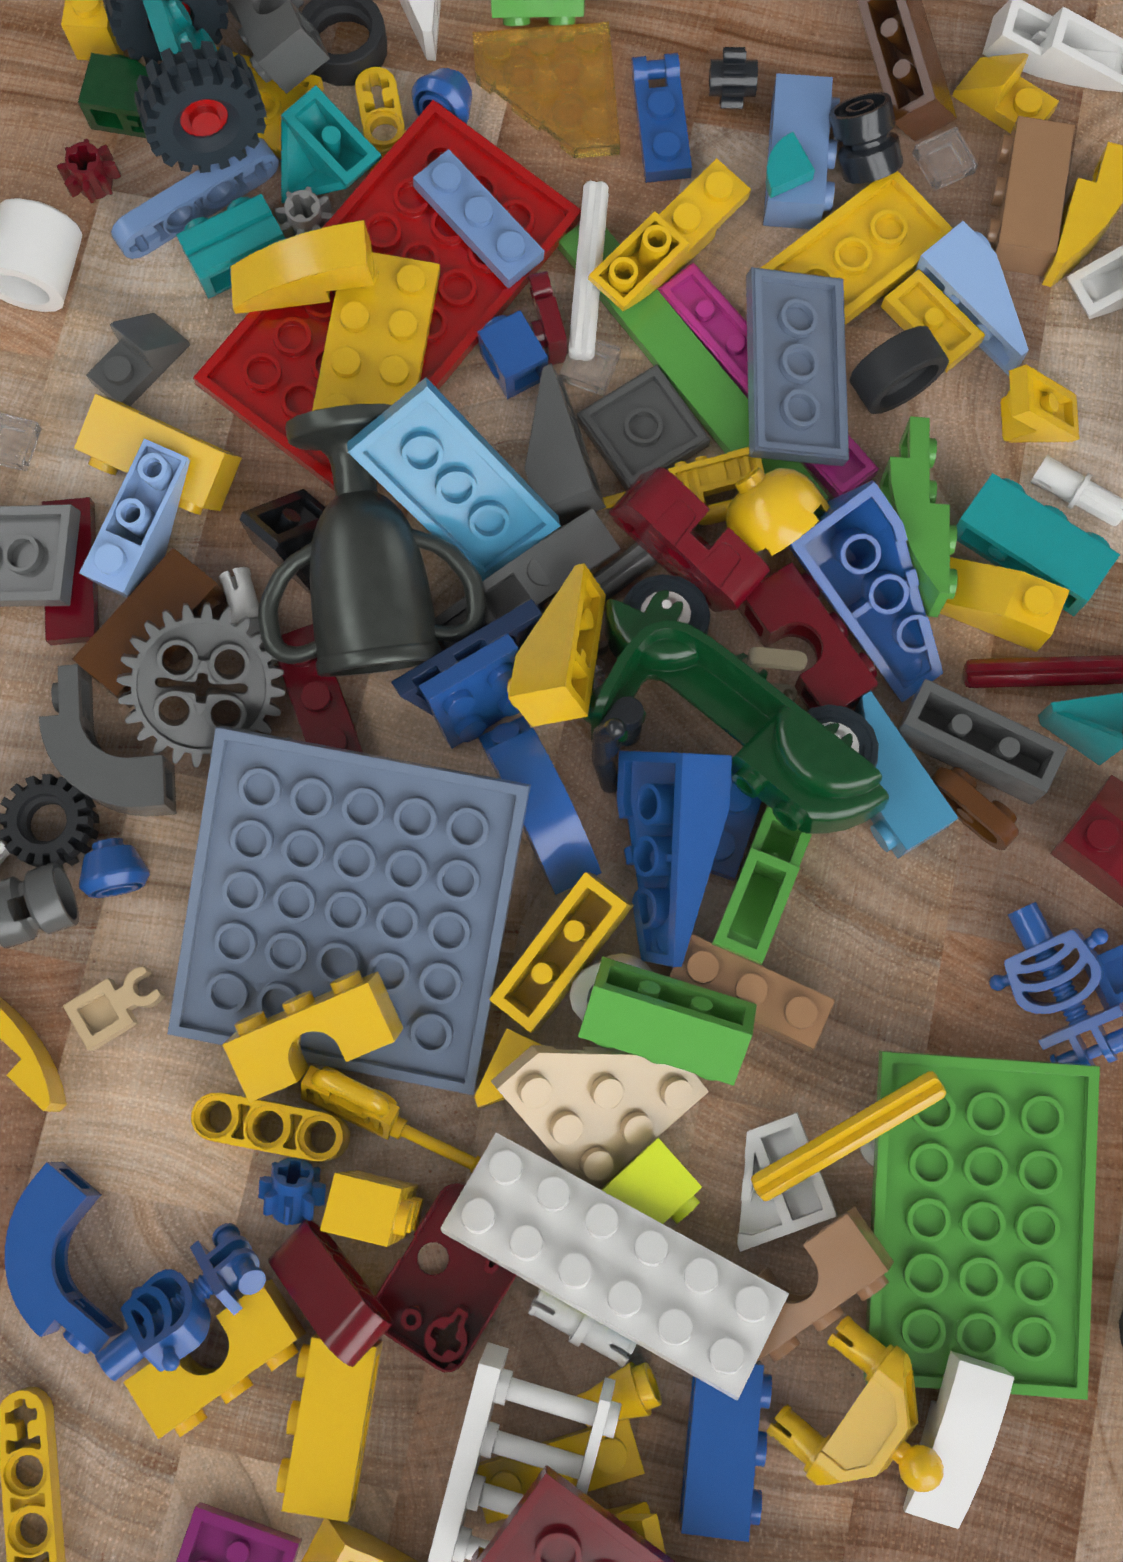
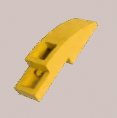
[588,158,751,311]

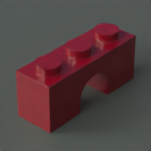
[738,562,879,710]

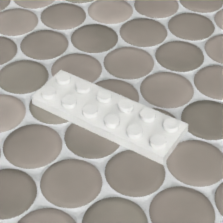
[441,1133,789,1401]

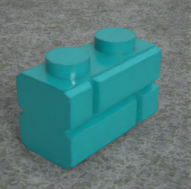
[176,194,286,299]

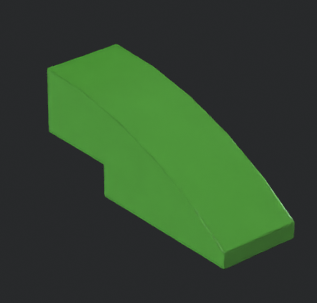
[712,806,812,965]

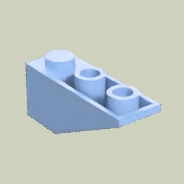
[79,438,190,598]

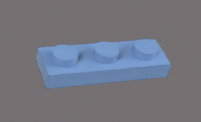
[413,149,545,289]

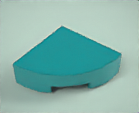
[765,132,815,198]

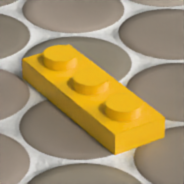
[477,1419,645,1524]

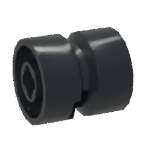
[829,92,904,184]

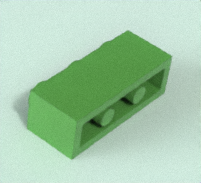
[578,956,757,1086]

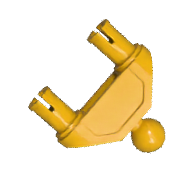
[766,1315,944,1493]

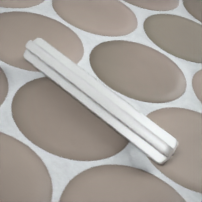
[568,180,609,361]

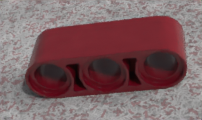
[268,1219,393,1367]

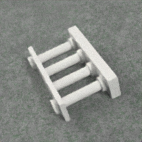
[428,1342,622,1562]

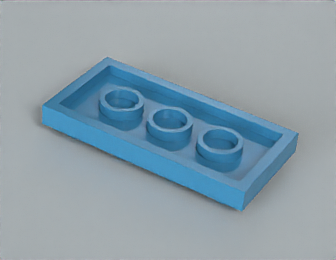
[347,377,561,581]

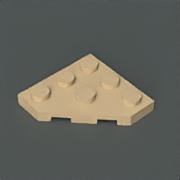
[491,1045,709,1189]

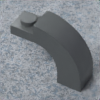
[39,664,177,817]

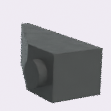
[524,364,606,526]

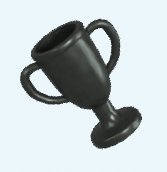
[258,404,487,677]

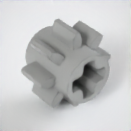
[275,186,333,239]

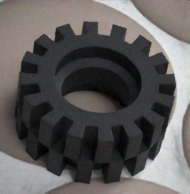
[0,774,100,869]

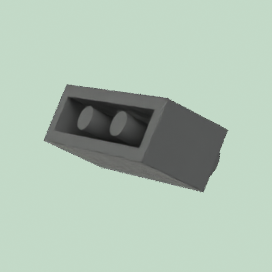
[897,679,1068,805]

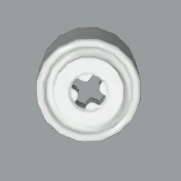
[0,198,82,312]

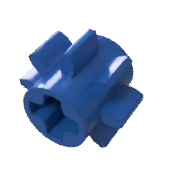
[258,1157,326,1225]

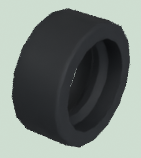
[302,0,387,86]
[849,326,949,414]

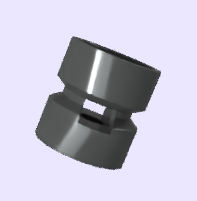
[0,862,79,949]

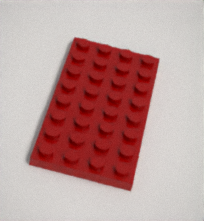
[193,100,581,491]

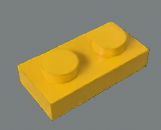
[881,269,985,373]

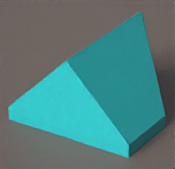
[281,85,381,203]
[1038,692,1123,766]

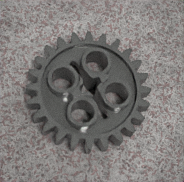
[117,602,285,768]

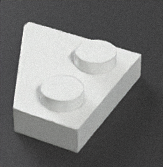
[737,1112,837,1252]

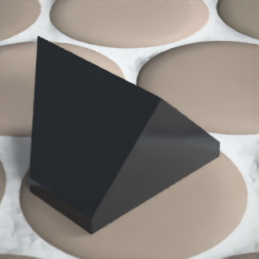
[239,489,326,594]

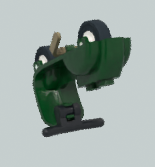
[583,574,889,834]

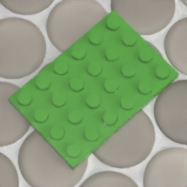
[863,1050,1100,1400]

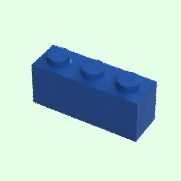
[678,1360,772,1542]

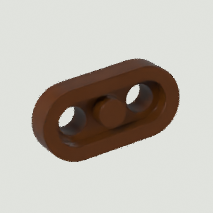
[931,767,1019,850]

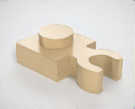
[63,966,165,1051]

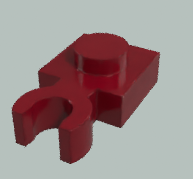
[529,271,568,365]

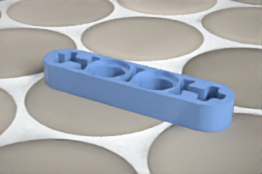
[111,137,279,259]

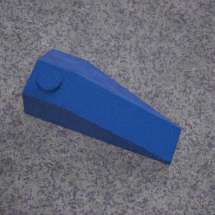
[617,751,732,967]

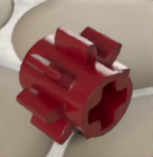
[57,139,121,203]

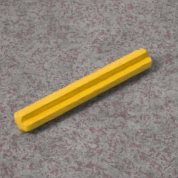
[751,1071,946,1201]

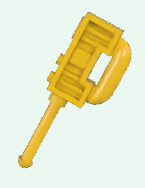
[599,447,765,525]
[301,1065,481,1173]

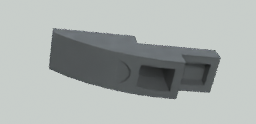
[435,508,621,649]

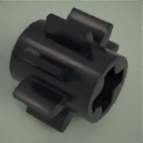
[709,47,758,109]

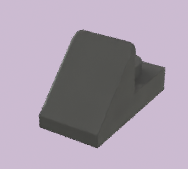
[86,313,190,406]

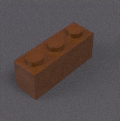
[857,0,957,142]
[72,548,227,708]

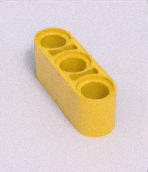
[191,1093,350,1161]

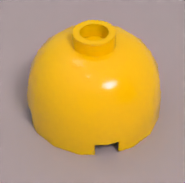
[726,467,830,556]

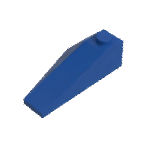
[788,480,943,702]

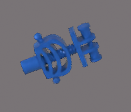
[989,902,1123,1065]
[95,1223,266,1381]

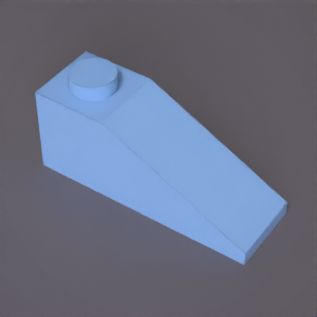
[915,221,1029,376]

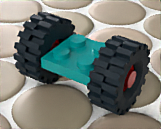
[103,0,267,173]

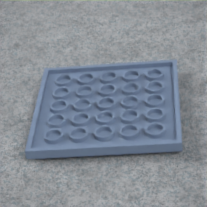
[167,726,531,1095]

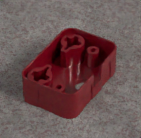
[608,467,770,612]
[376,1182,517,1373]

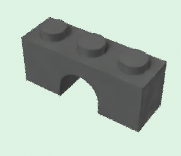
[227,0,330,94]

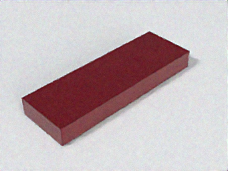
[42,497,99,646]

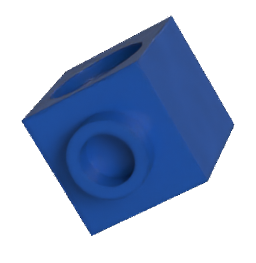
[478,310,548,400]

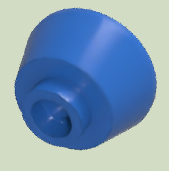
[412,68,472,124]
[79,838,150,898]

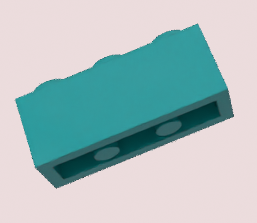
[956,473,1120,617]

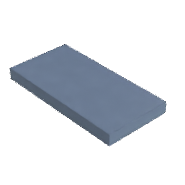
[746,267,849,466]

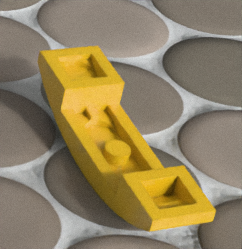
[0,998,67,1112]

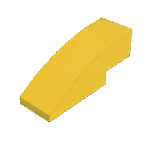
[1042,142,1123,287]
[231,220,374,314]

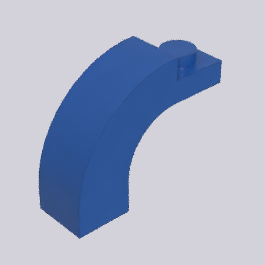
[478,716,602,895]
[5,1161,124,1355]

